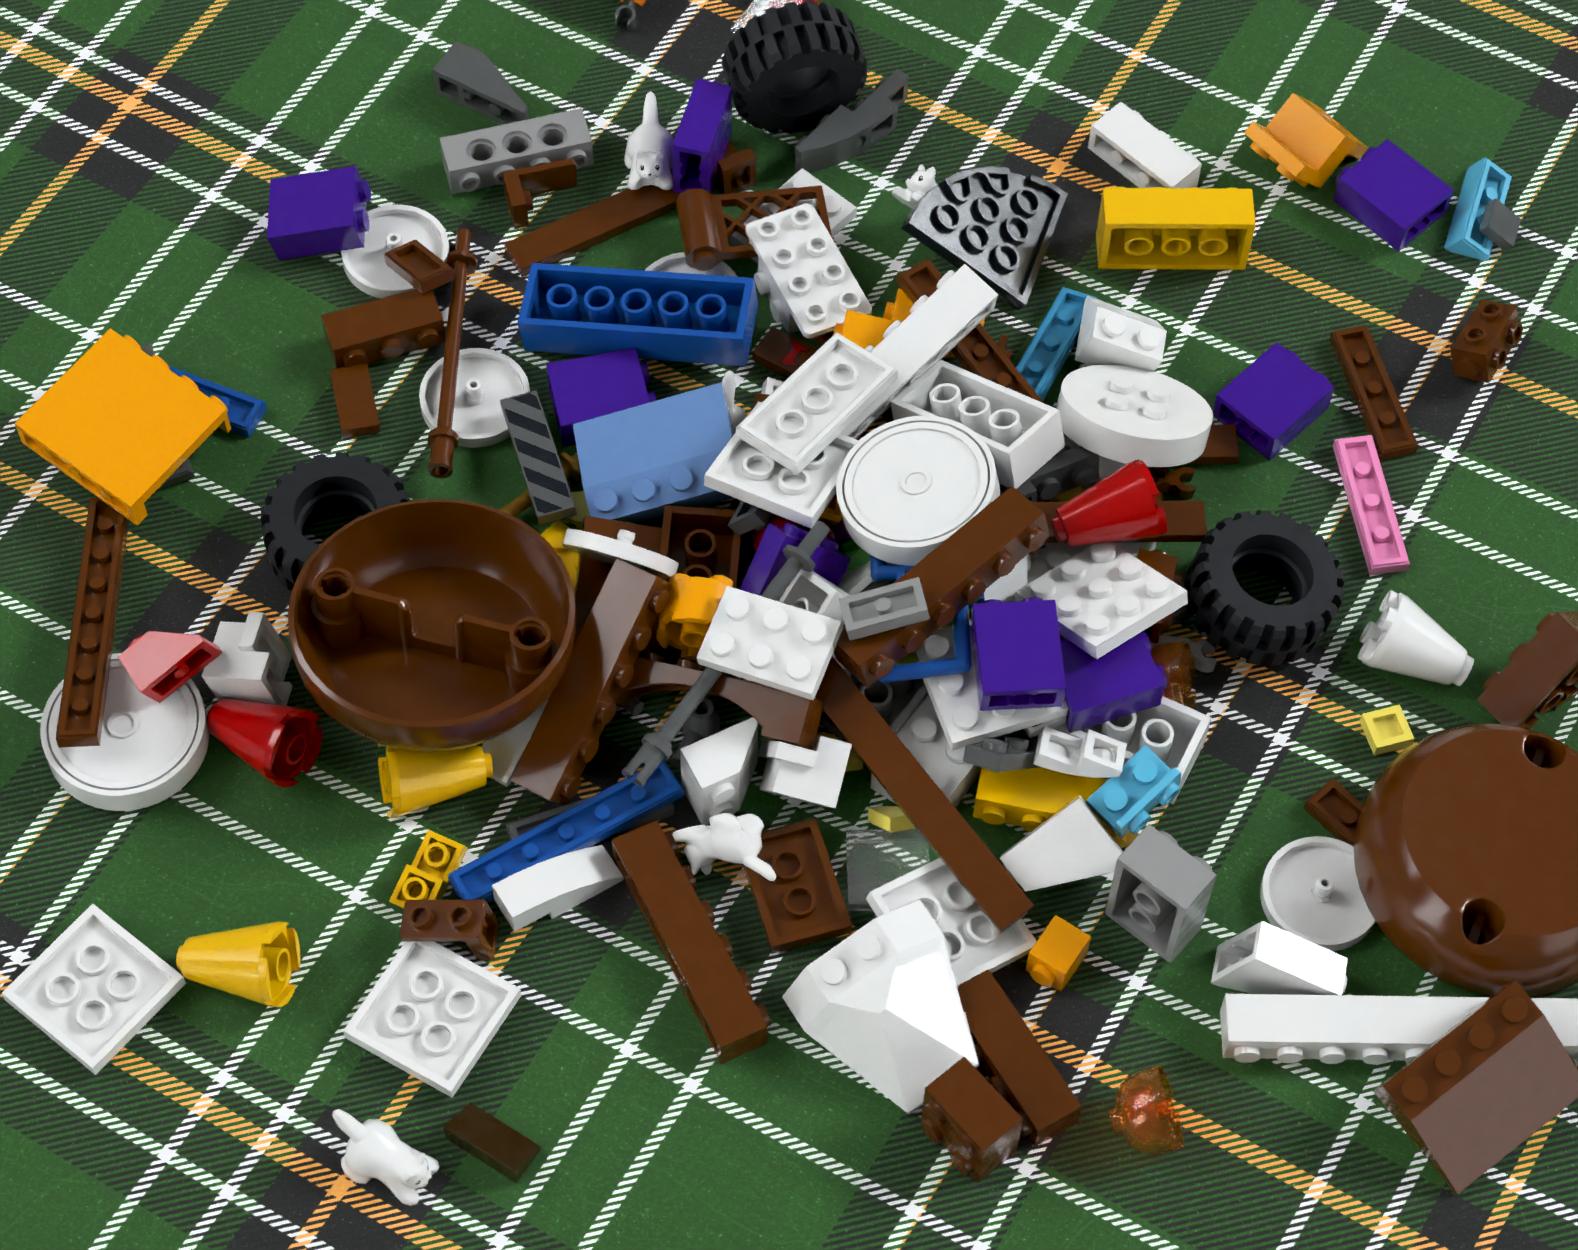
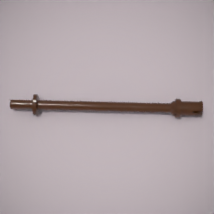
[427,228,478,478]

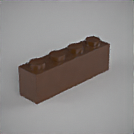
[957,969,1082,1147]

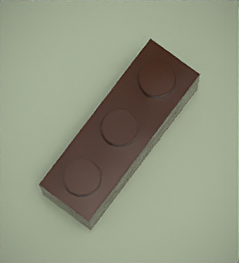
[321,289,446,368]

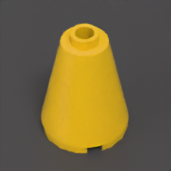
[378,743,493,818]
[176,922,300,1007]

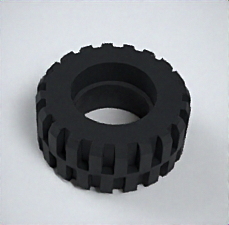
[722,1,868,133]
[260,452,410,591]
[1184,510,1344,666]

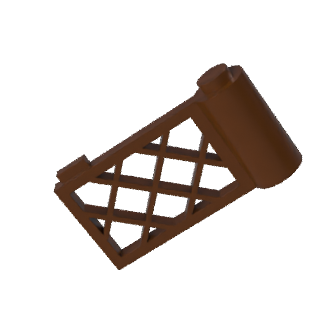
[676,185,833,271]

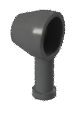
[670,697,721,770]

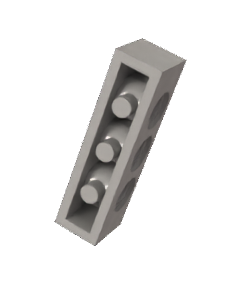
[439,108,594,194]

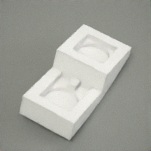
[1033,726,1127,778]

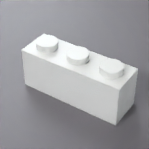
[1088,102,1202,188]

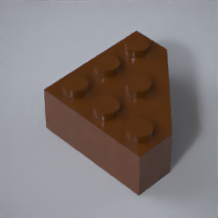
[1477,612,1578,729]

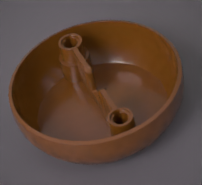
[288,499,577,752]
[1353,723,1578,996]

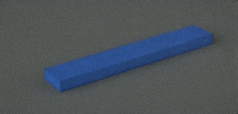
[448,760,684,903]

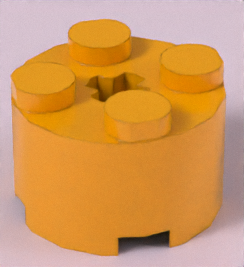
[656,573,733,661]

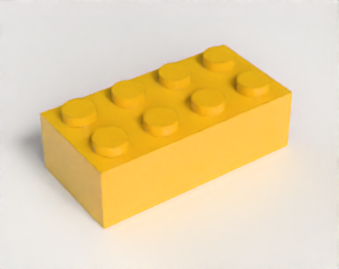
[1096,187,1256,270]

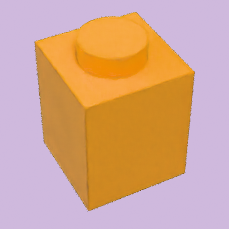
[1026,915,1091,992]

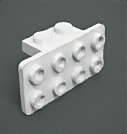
[745,203,872,338]

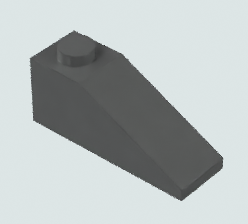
[432,41,529,125]

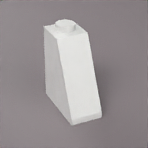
[1000,795,1123,892]
[1211,921,1348,995]

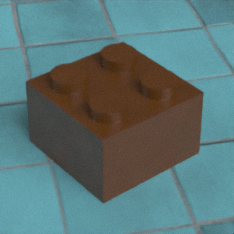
[921,1056,1023,1183]

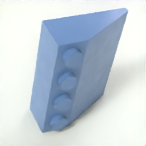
[573,383,735,524]

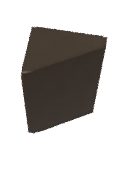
[444,1102,541,1183]

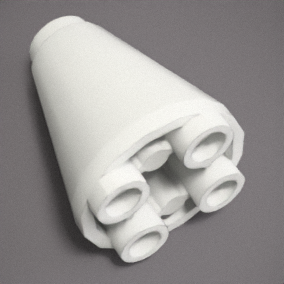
[1358,590,1474,687]

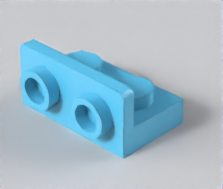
[1086,745,1181,839]

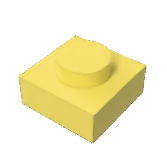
[1359,704,1415,756]

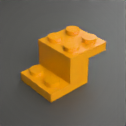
[1244,93,1368,188]

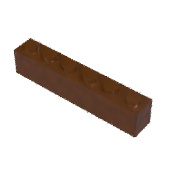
[834,486,1050,688]
[510,558,672,805]
[612,820,771,1064]

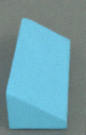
[1444,157,1512,261]

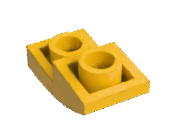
[389,830,468,909]

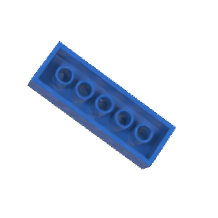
[517,263,758,366]

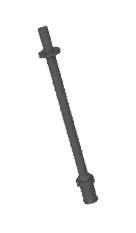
[622,521,830,787]

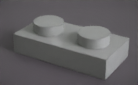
[839,577,930,641]

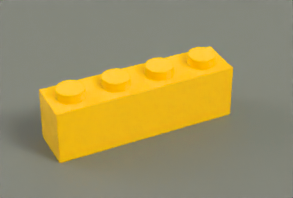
[973,767,1138,848]

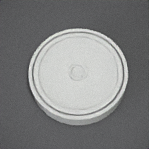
[1056,364,1213,467]
[836,416,1000,566]
[40,653,210,811]

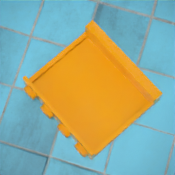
[14,328,231,526]

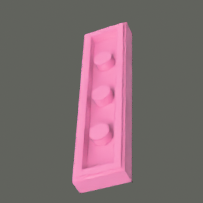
[1333,435,1410,575]

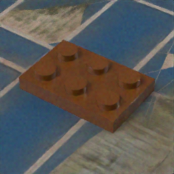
[743,818,852,954]

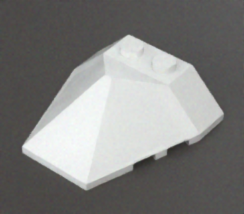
[782,900,979,1114]

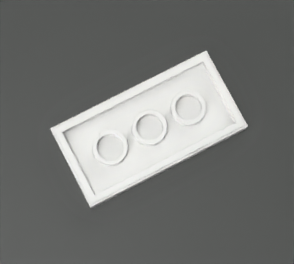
[736,332,898,475]

